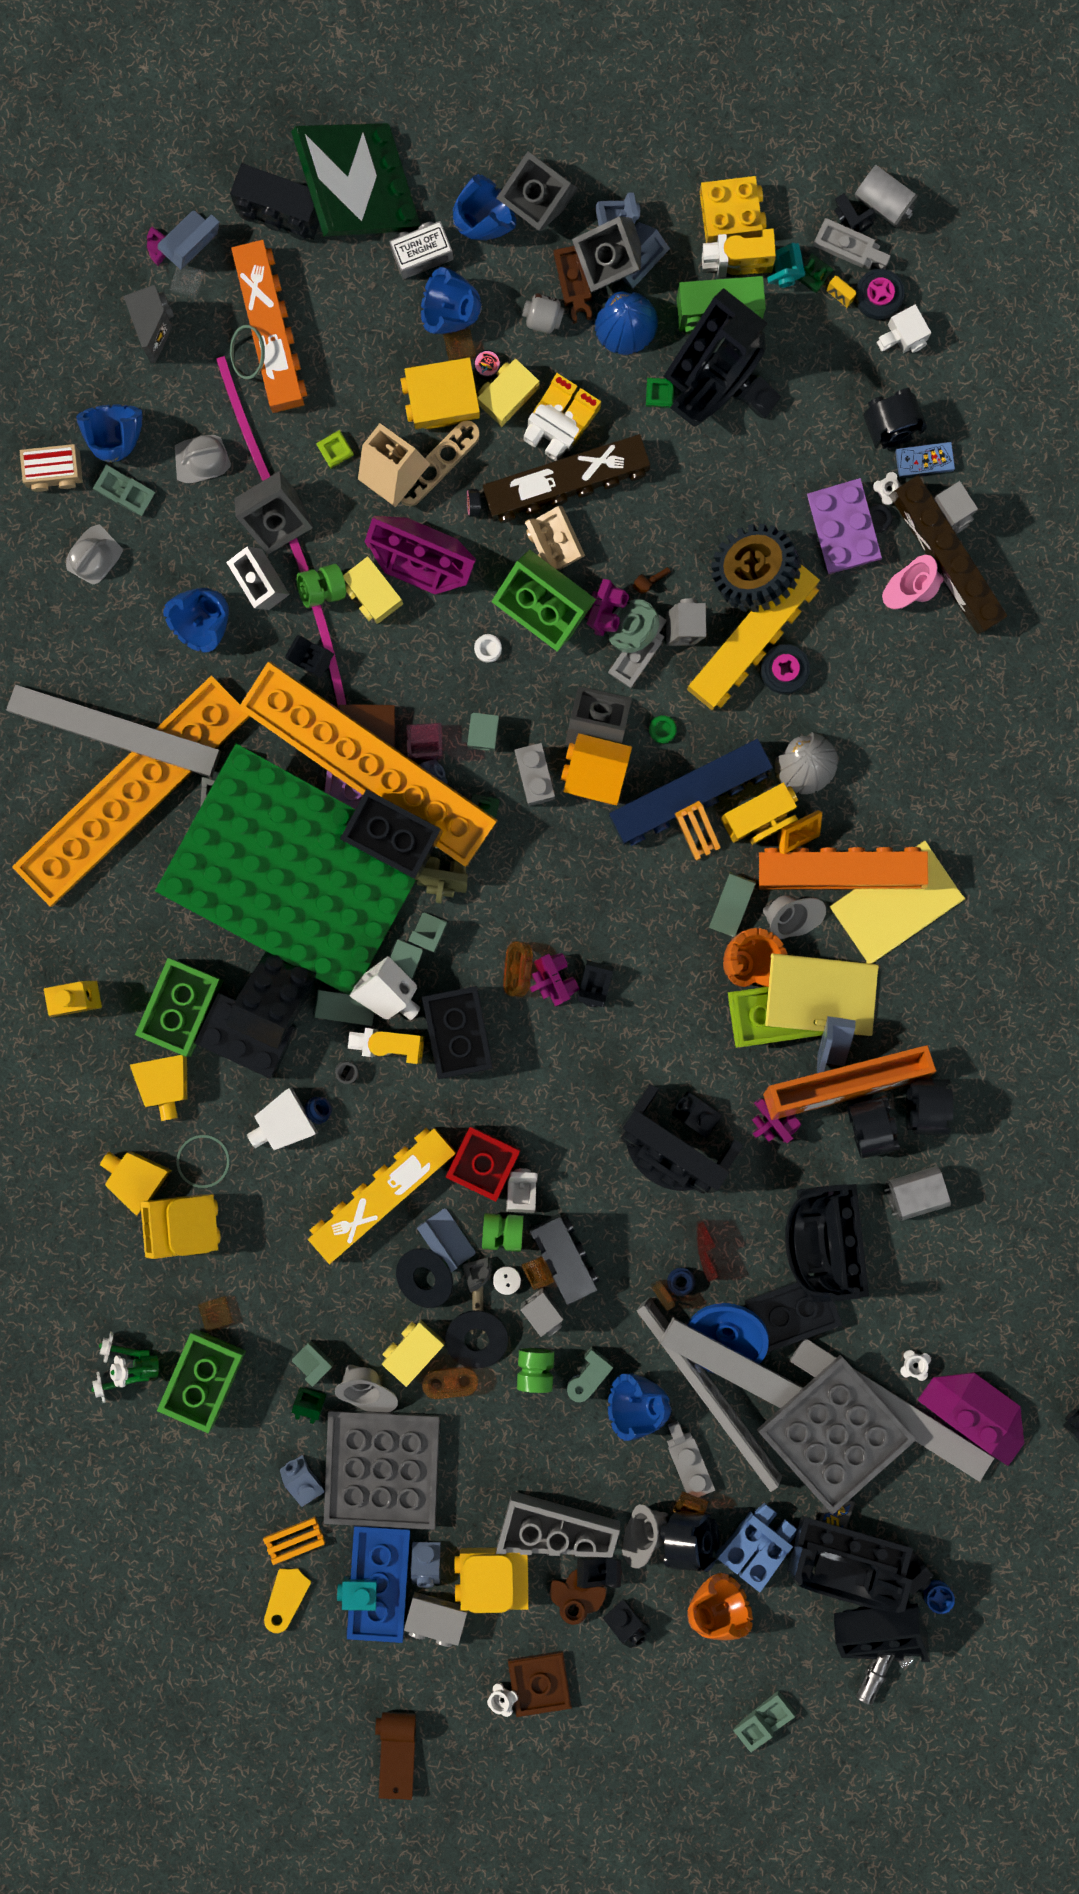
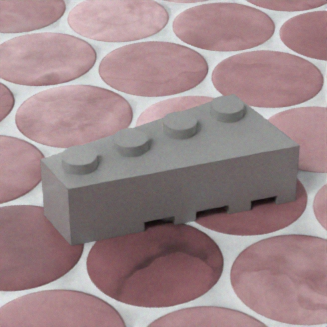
[496,1491,620,1557]

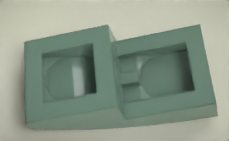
[93,465,155,517]
[709,872,756,937]
[313,990,374,1026]
[733,1690,796,1752]

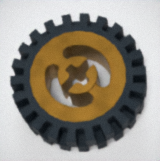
[711,524,801,612]

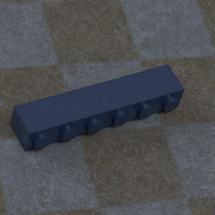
[608,738,773,846]

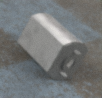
[855,165,918,228]
[884,1166,951,1221]

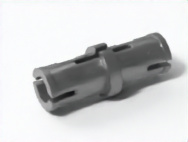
[856,1655,894,1705]

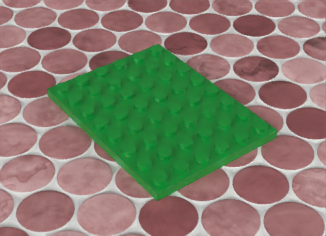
[155,743,416,995]

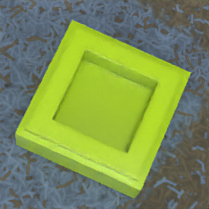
[316,430,354,469]

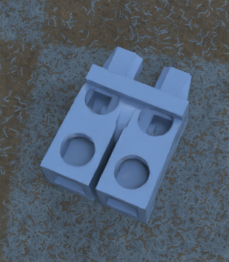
[715,1503,797,1592]

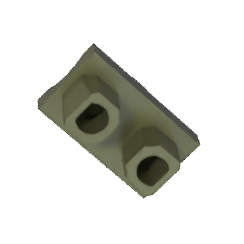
[417,857,468,904]

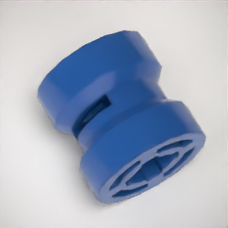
[923,1580,955,1614]

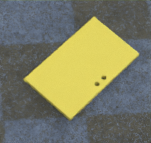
[829,841,965,964]
[765,953,879,1036]

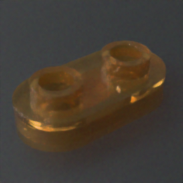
[503,941,533,997]
[422,1367,478,1399]

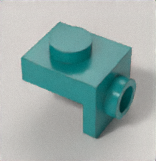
[767,243,805,288]
[337,1576,377,1611]

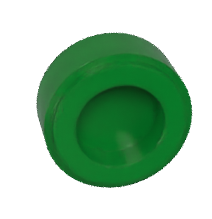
[649,716,677,744]

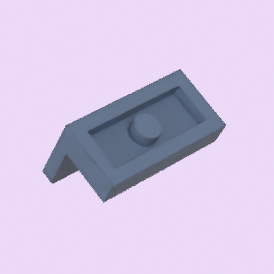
[157,211,219,270]
[622,222,670,288]
[817,1016,855,1073]
[417,1208,476,1272]

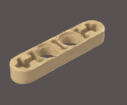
[401,420,480,506]

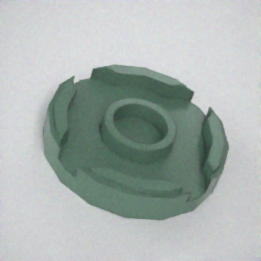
[607,599,659,653]

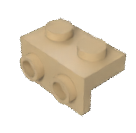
[525,506,585,570]

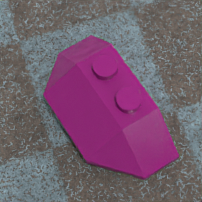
[365,516,476,594]
[917,1372,1024,1466]

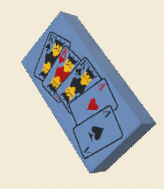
[895,442,955,478]

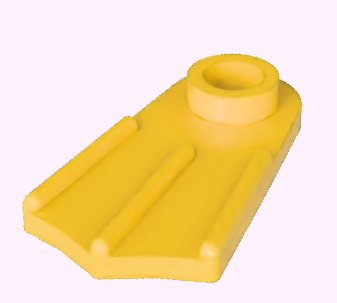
[264,1568,311,1633]

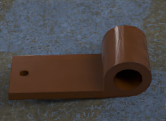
[375,1712,416,1800]

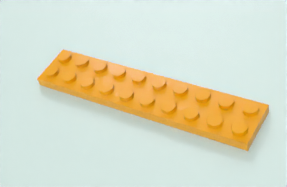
[238,661,498,867]
[12,675,251,907]

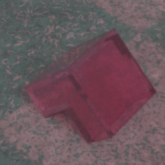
[407,723,444,761]

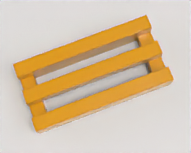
[674,801,721,861]
[263,1516,326,1565]

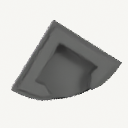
[463,1257,492,1292]

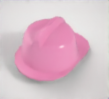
[882,555,944,609]

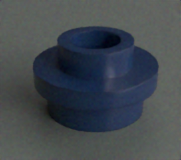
[305,1097,332,1124]
[667,1268,695,1296]

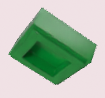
[646,378,674,408]

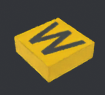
[826,275,856,308]

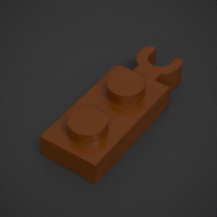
[553,246,592,324]

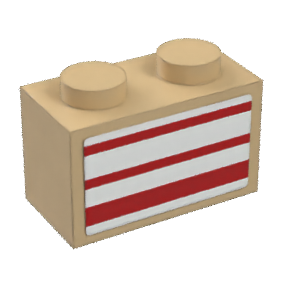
[20,444,83,492]

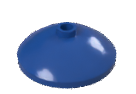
[687,1303,769,1373]

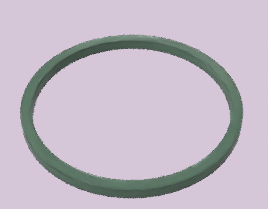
[230,325,265,379]
[177,1135,229,1188]

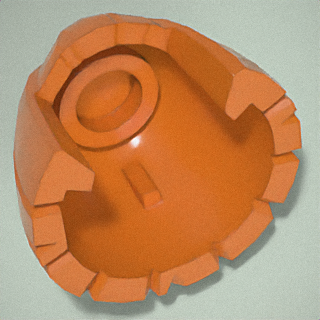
[723,928,787,987]
[687,1573,753,1640]

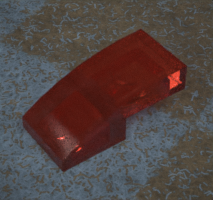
[696,1220,718,1282]

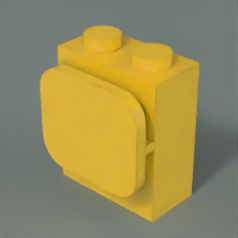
[400,357,480,429]
[721,782,798,845]
[140,1194,221,1259]
[455,1547,528,1613]

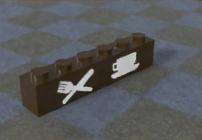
[482,434,650,523]
[889,475,1007,634]

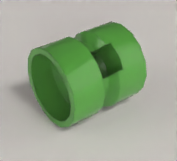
[296,564,346,608]
[482,1213,524,1252]
[517,1348,554,1393]

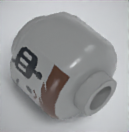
[522,293,564,334]

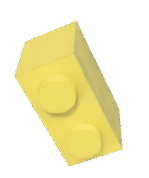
[477,358,540,427]
[343,556,403,624]
[382,1320,445,1387]

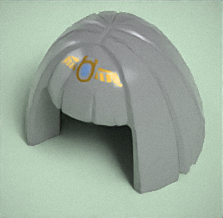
[774,732,838,794]

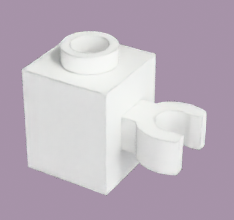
[876,304,931,353]

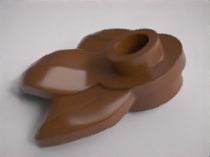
[550,1569,606,1625]

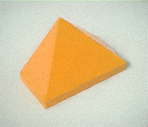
[777,810,822,854]

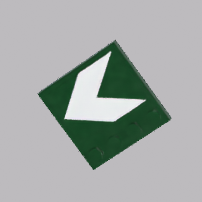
[291,123,421,237]

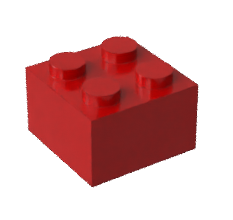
[446,1126,521,1202]

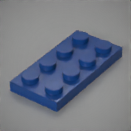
[347,1525,411,1643]

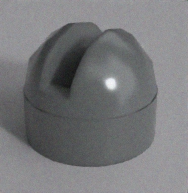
[335,1061,358,1084]

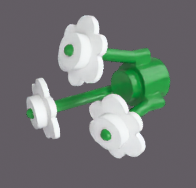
[91,1331,159,1403]

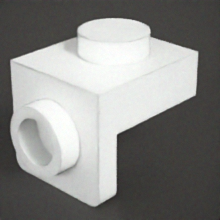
[507,1169,538,1213]

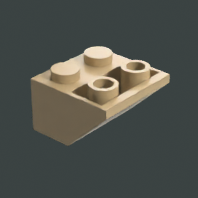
[358,424,430,507]

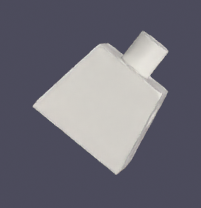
[350,956,421,1020]
[247,1087,318,1150]

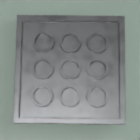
[757,1355,916,1515]
[324,1410,440,1530]

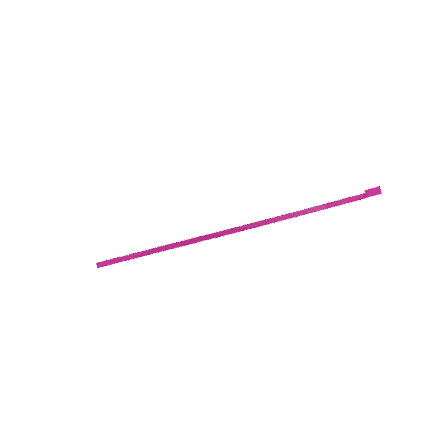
[216,356,346,709]

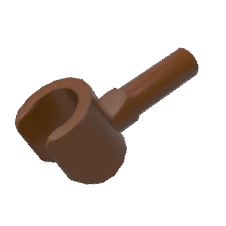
[633,567,671,594]

